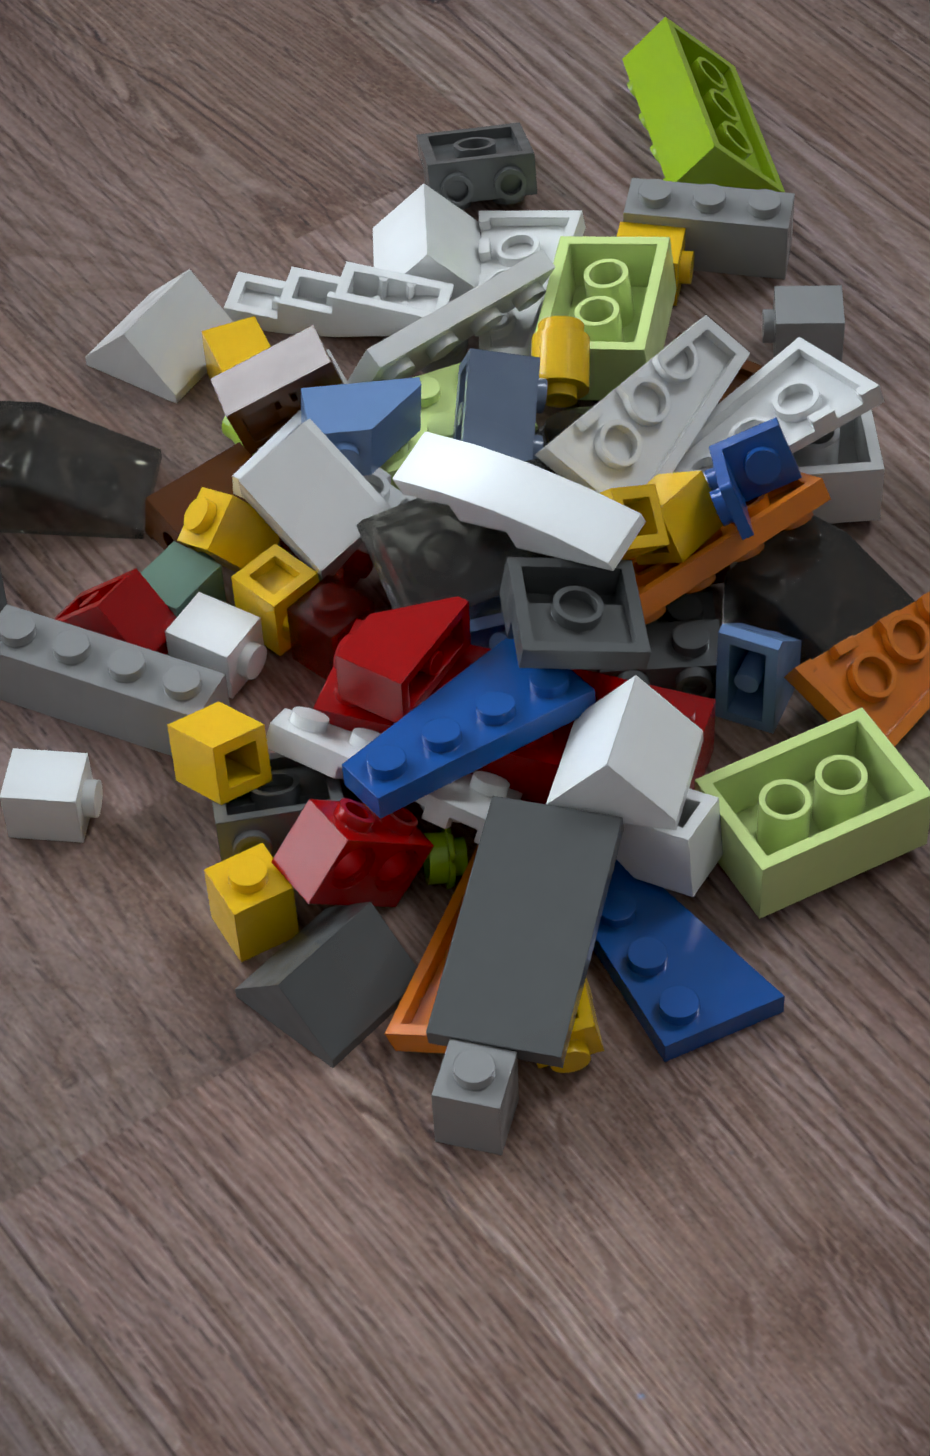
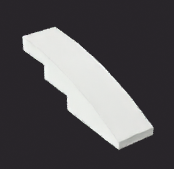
[224,261,454,337]
[392,432,646,571]

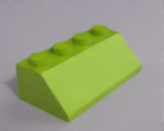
[622,17,785,192]

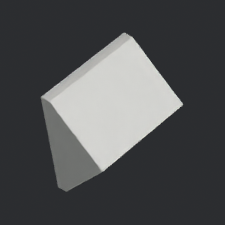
[373,184,481,301]
[85,269,233,404]
[238,419,393,584]
[546,675,703,830]

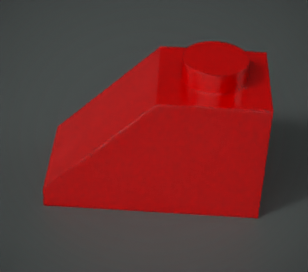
[54,568,177,655]
[333,596,471,723]

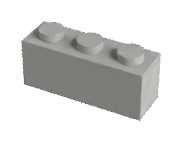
[623,178,795,279]

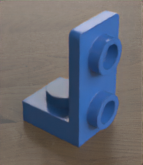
[704,417,802,540]

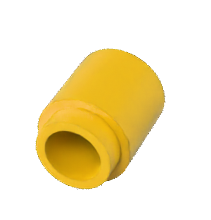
[531,316,590,408]

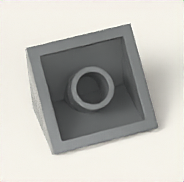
[235,902,417,1068]

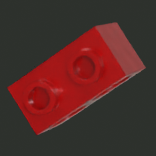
[271,798,434,907]

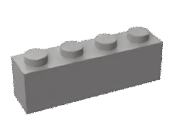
[0,604,230,756]

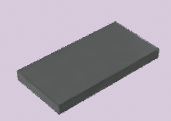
[426,796,624,1068]

